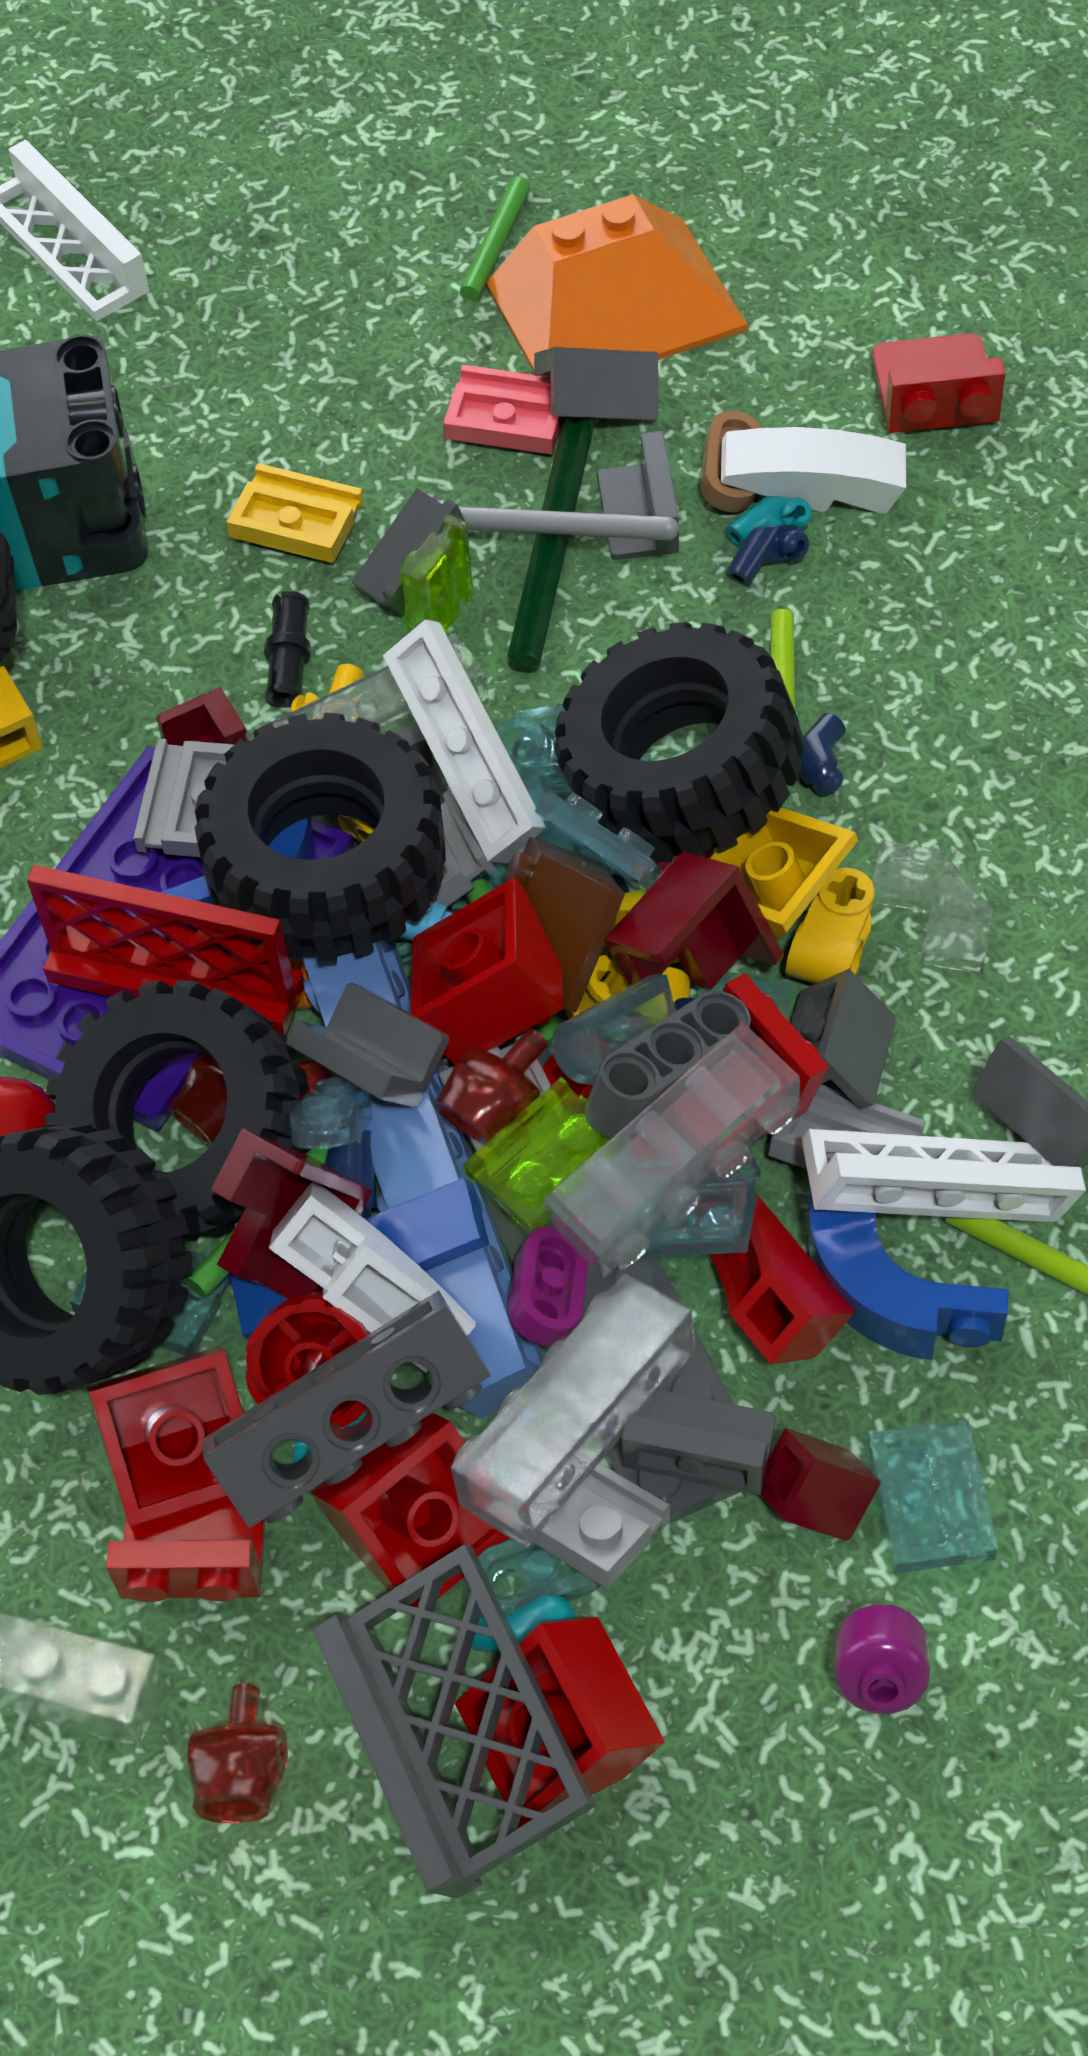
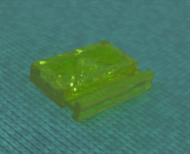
[400,514,474,633]
[463,1077,630,1234]

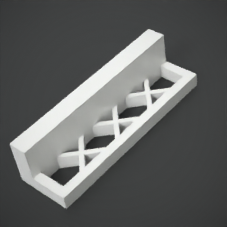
[0,140,150,322]
[383,619,546,863]
[802,1129,1086,1222]

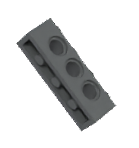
[201,1290,491,1528]

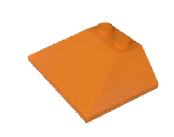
[486,194,748,377]

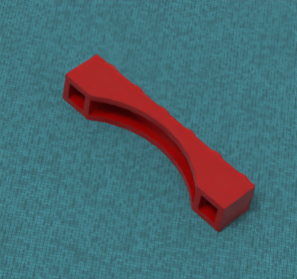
[542,1028,855,1365]

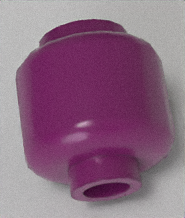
[835,1604,930,1715]

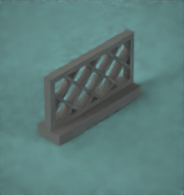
[312,1544,597,1898]

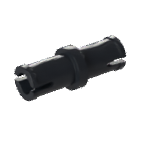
[264,591,311,708]

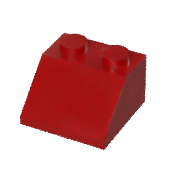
[411,877,563,1065]
[86,1346,243,1527]
[310,1413,516,1617]
[454,1617,665,1829]

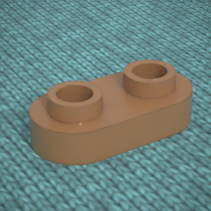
[700,410,762,512]

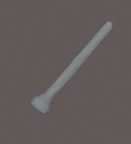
[426,493,679,540]

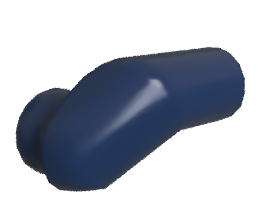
[726,524,809,587]
[800,713,846,796]

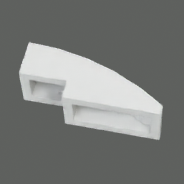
[721,427,906,513]
[269,1181,476,1372]

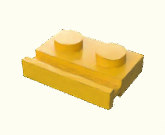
[226,463,364,563]

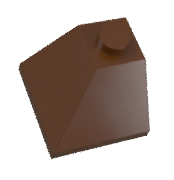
[504,837,625,1012]

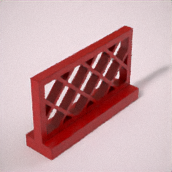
[27,865,304,1036]

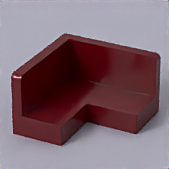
[604,852,784,990]
[211,1128,373,1299]

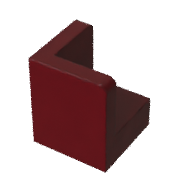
[156,687,249,746]
[761,1427,881,1541]

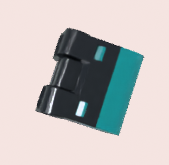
[0,335,149,591]

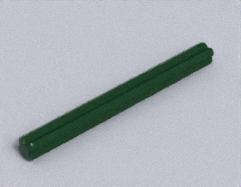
[508,417,596,673]

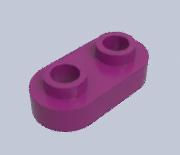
[508,1227,589,1346]

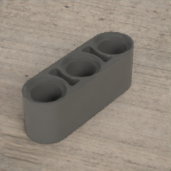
[584,991,751,1139]

